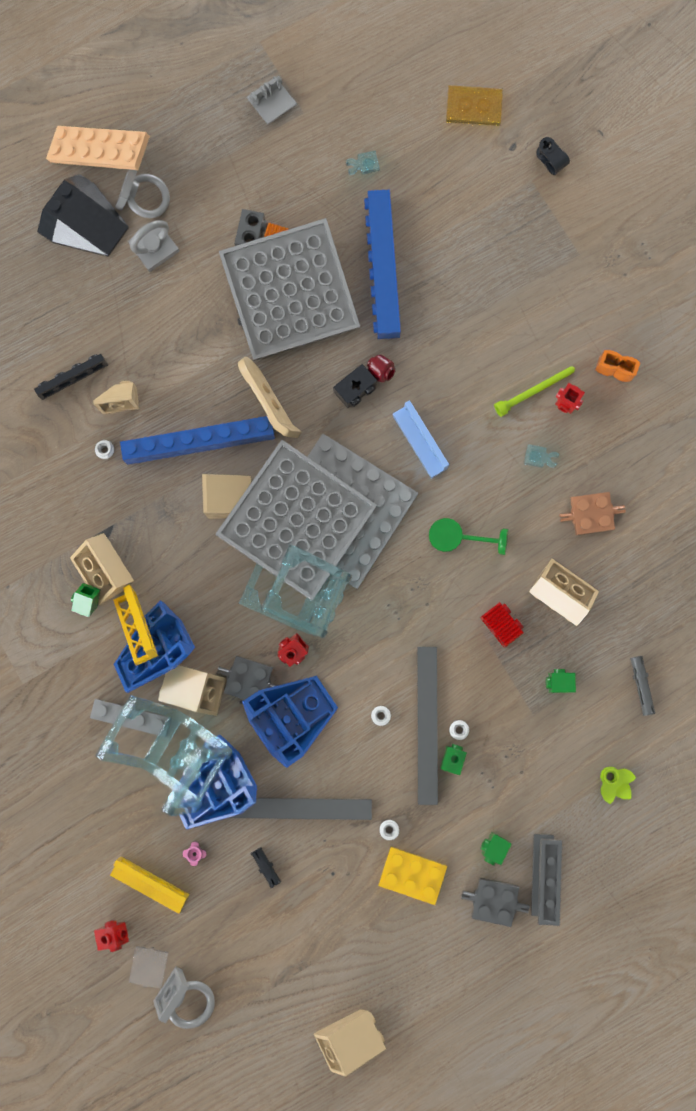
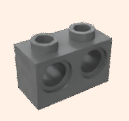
[234,209,268,246]

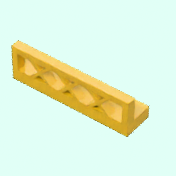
[113,584,158,666]
[110,857,190,914]

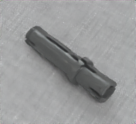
[630,656,656,716]

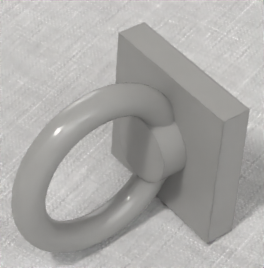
[115,169,170,218]
[128,220,180,272]
[153,966,215,1029]

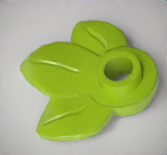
[600,766,636,804]

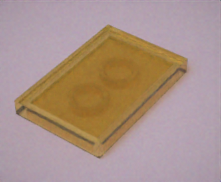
[446,85,503,126]

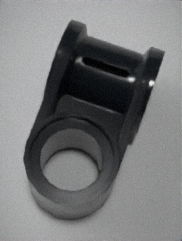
[536,137,570,175]

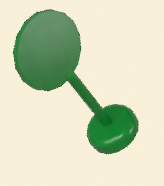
[429,518,508,555]

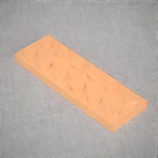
[46,126,150,170]

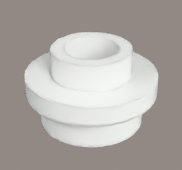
[95,440,114,459]
[371,706,391,726]
[449,720,469,740]
[380,820,399,840]

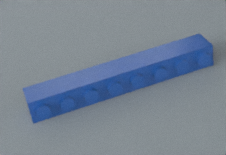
[364,189,401,339]
[120,416,275,465]

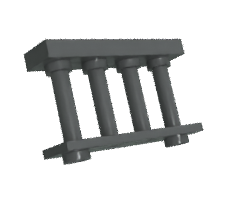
[531,834,562,926]

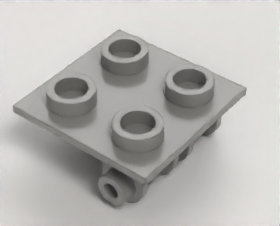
[247,76,297,124]

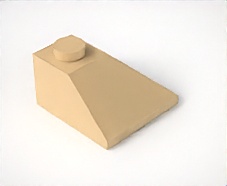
[93,381,139,414]

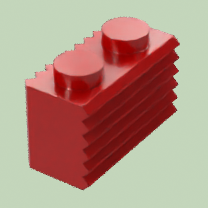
[480,602,524,648]

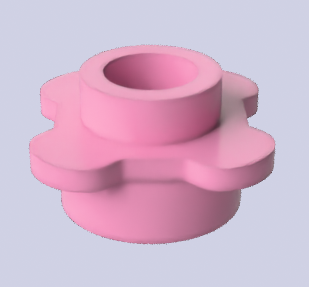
[183,842,206,866]

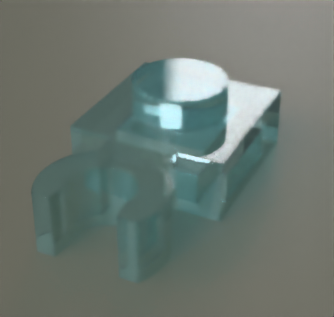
[346,151,380,175]
[524,444,559,468]

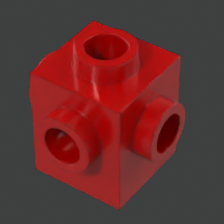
[555,383,585,414]
[277,633,309,667]
[94,920,129,952]

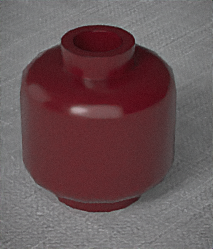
[367,354,396,383]

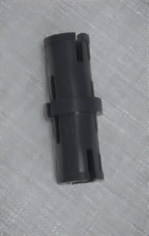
[250,847,282,888]

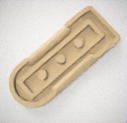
[238,357,302,438]

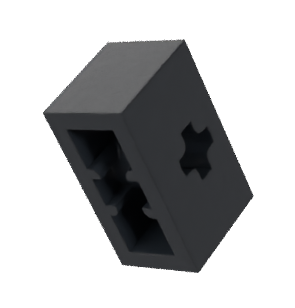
[333,364,377,409]

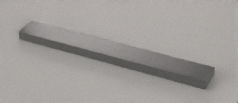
[417,647,438,805]
[229,798,372,820]

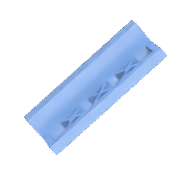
[393,400,449,478]

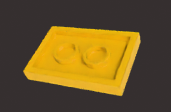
[378,846,447,905]

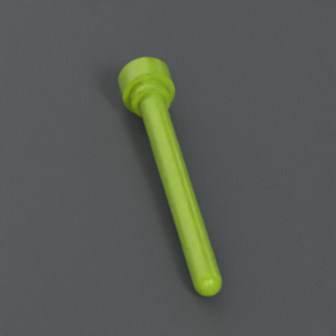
[494,366,575,417]

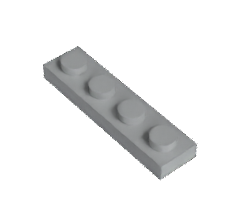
[90,699,171,737]

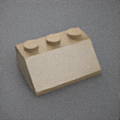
[70,533,134,605]
[529,558,599,626]

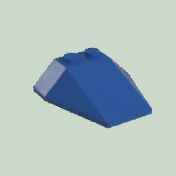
[114,600,195,693]
[242,676,338,768]
[170,735,257,830]

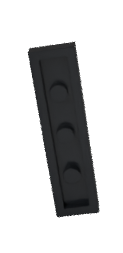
[34,354,108,400]

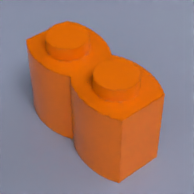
[595,350,640,382]

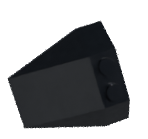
[37,174,129,257]

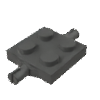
[216,656,278,700]
[461,877,530,927]

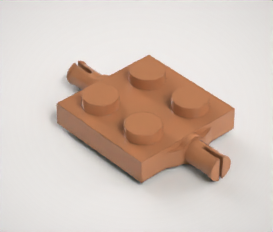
[560,492,626,535]

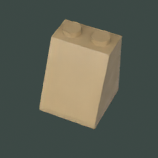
[202,474,252,519]
[158,665,227,716]
[314,1009,386,1076]

